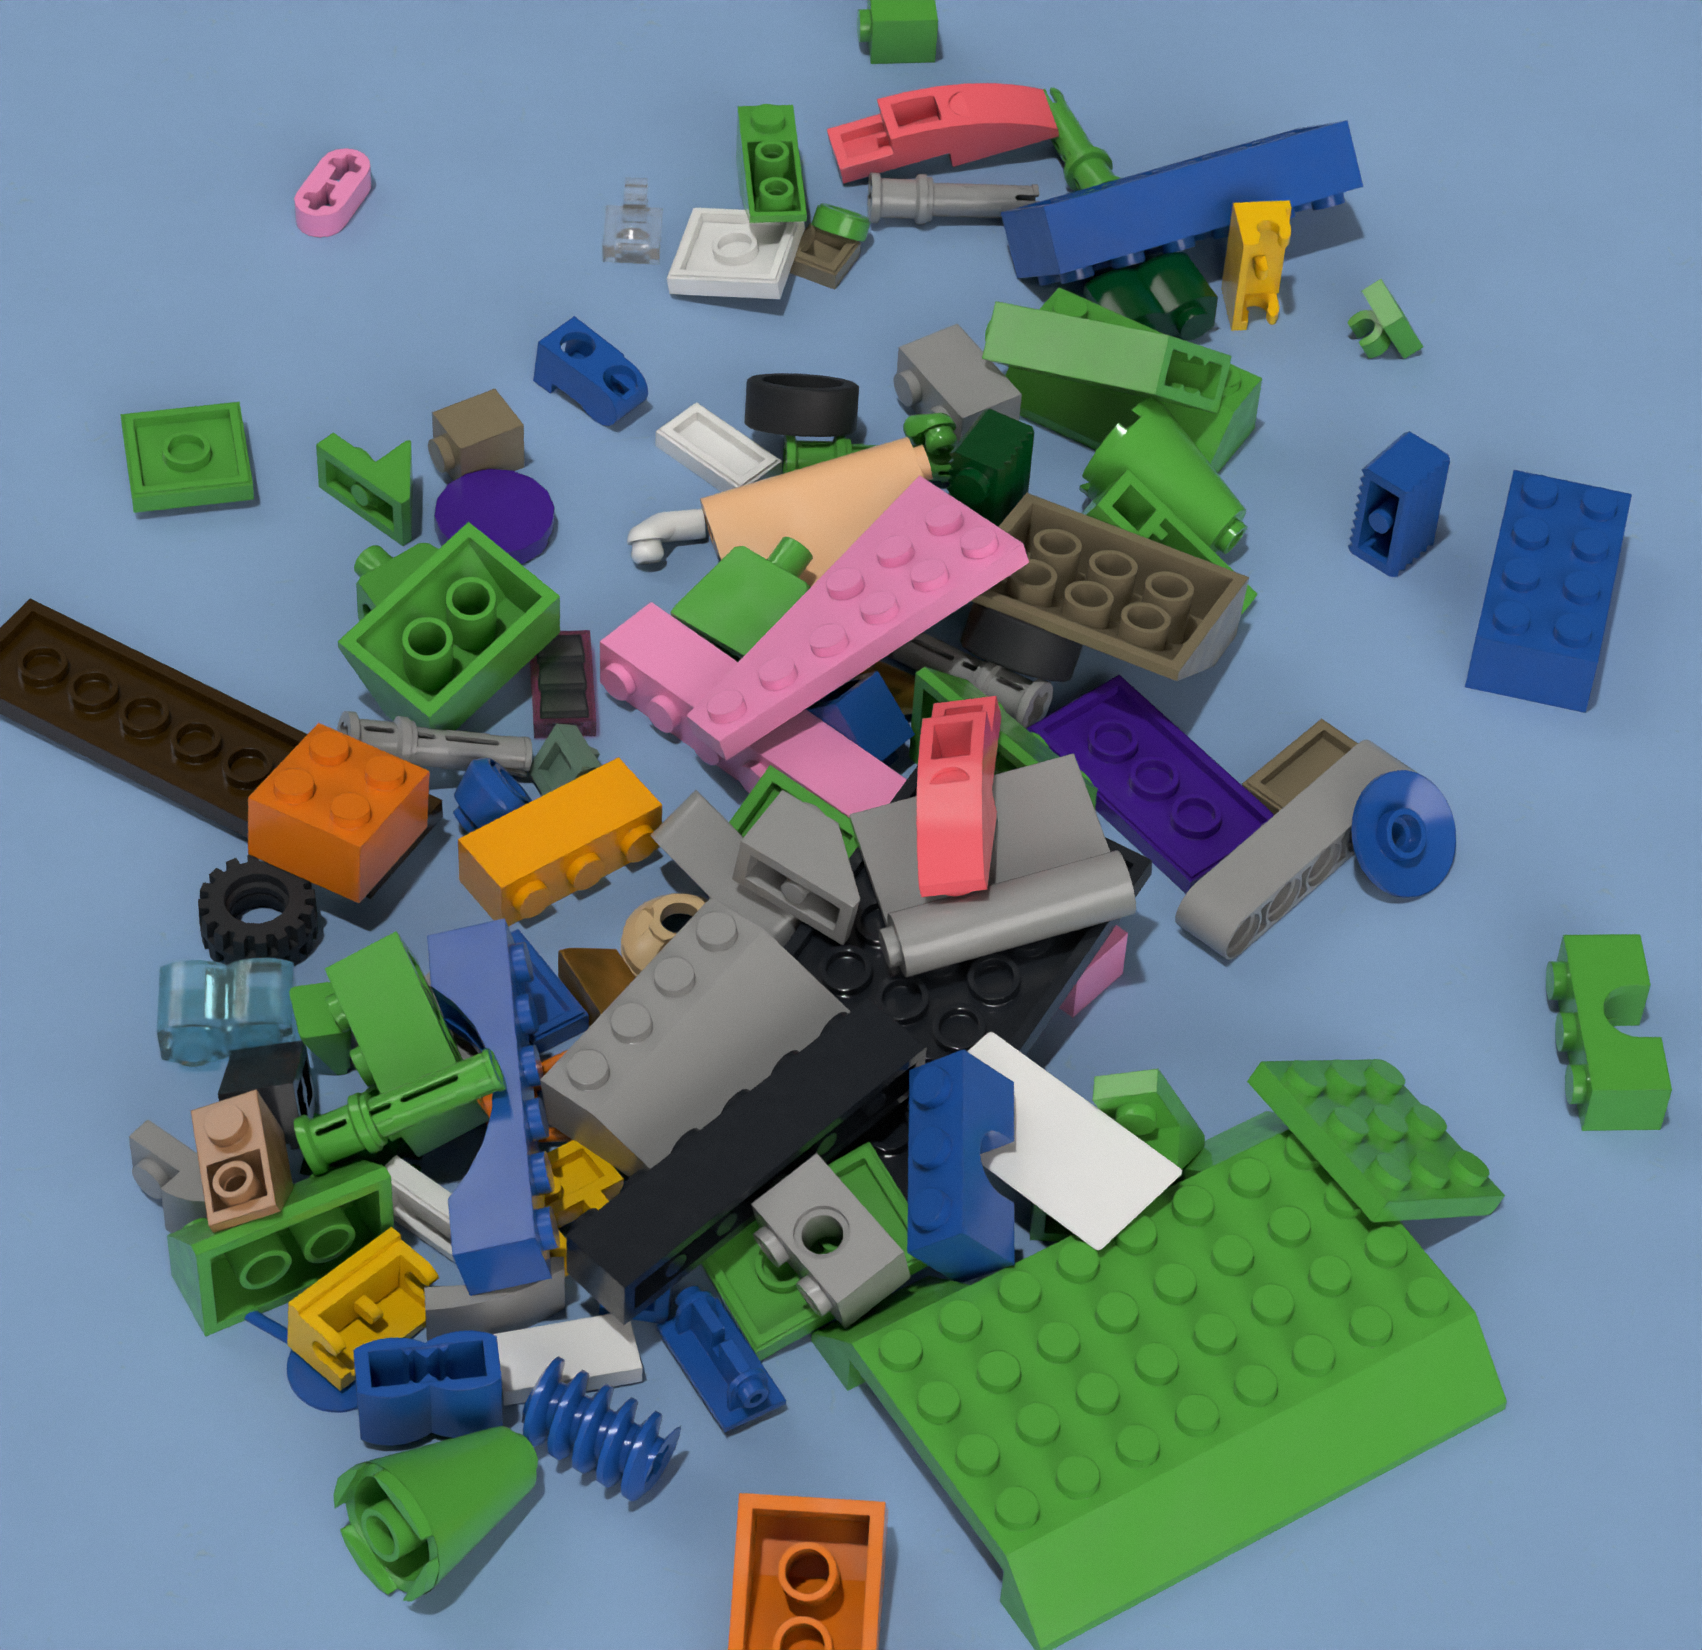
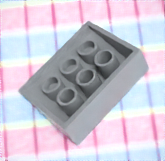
[540,896,850,1177]

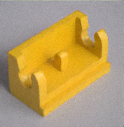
[1221,200,1292,331]
[287,1227,439,1391]

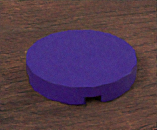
[434,469,555,564]

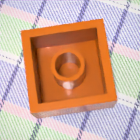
[248,723,430,903]

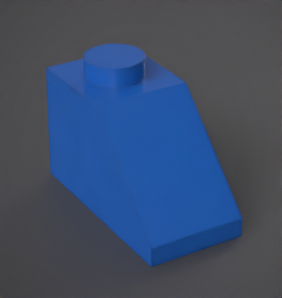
[806,671,915,767]

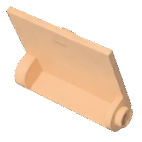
[700,437,933,587]

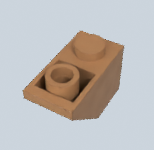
[191,1090,293,1233]

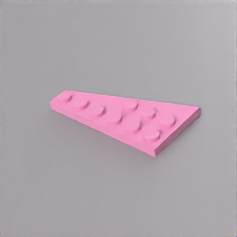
[686,475,1029,761]

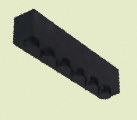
[566,998,926,1325]

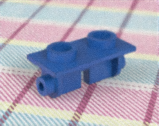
[656,1286,786,1433]

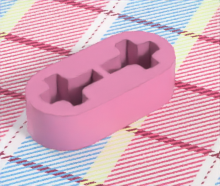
[294,148,371,238]

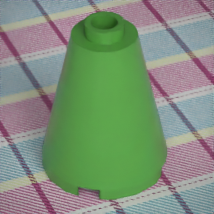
[1079,397,1248,554]
[333,1426,538,1602]

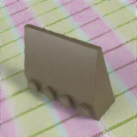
[971,493,1249,681]

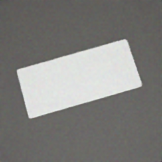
[908,1032,1182,1250]

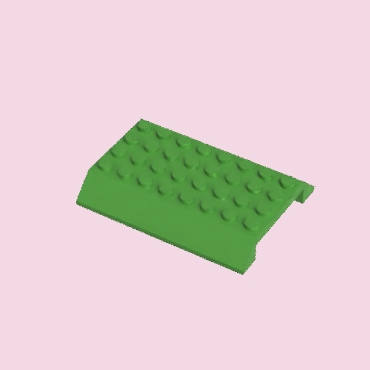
[811,1111,1507,1650]

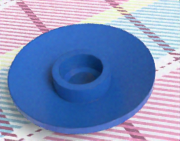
[1351,770,1456,897]

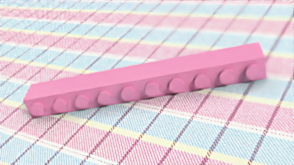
[600,602,1128,1018]

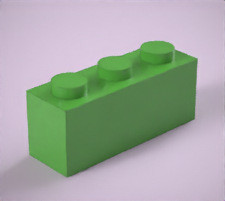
[324,931,490,1157]

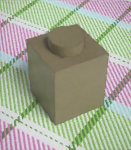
[428,389,524,481]

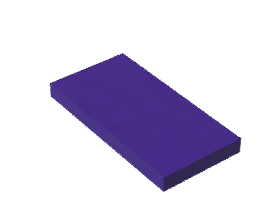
[1026,675,1274,894]

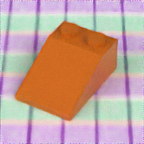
[728,1493,889,1650]

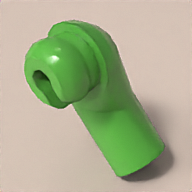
[903,413,958,455]

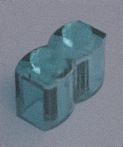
[157,958,296,1067]

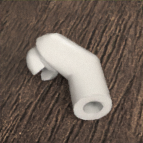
[627,509,706,565]

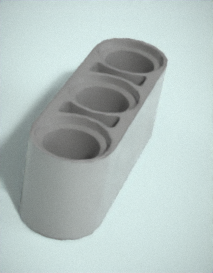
[650,790,803,947]

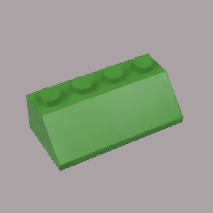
[1005,287,1262,473]

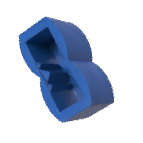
[353,1330,503,1445]

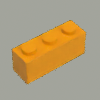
[458,757,662,927]

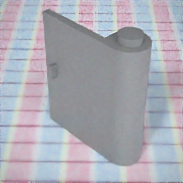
[849,753,1136,977]

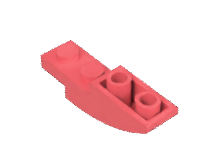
[827,83,1059,184]
[916,696,1001,897]

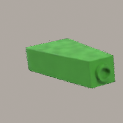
[982,301,1232,414]

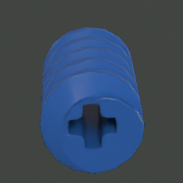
[522,1356,681,1502]

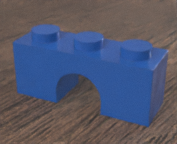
[907,1049,1014,1283]

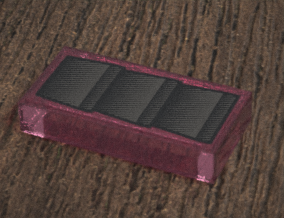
[529,630,596,738]

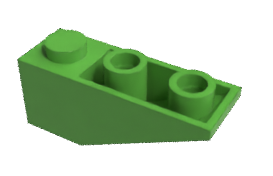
[736,104,807,223]

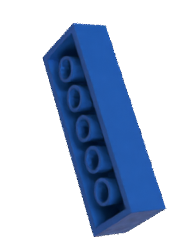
[1000,120,1364,286]

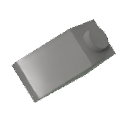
[732,790,860,945]

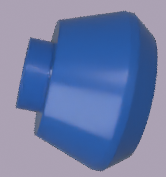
[453,758,532,833]

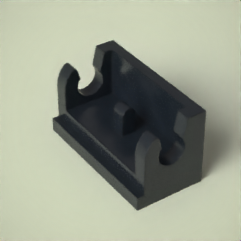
[218,1040,316,1150]

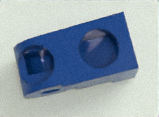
[533,316,648,426]

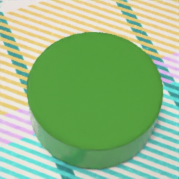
[811,203,871,242]

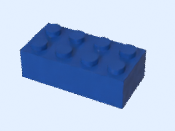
[1465,470,1632,713]

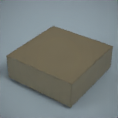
[790,223,861,290]

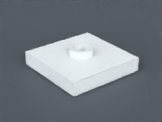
[667,208,805,299]

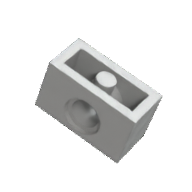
[751,1153,911,1329]

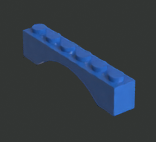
[427,918,560,1296]

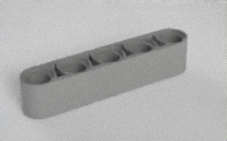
[1175,739,1417,960]

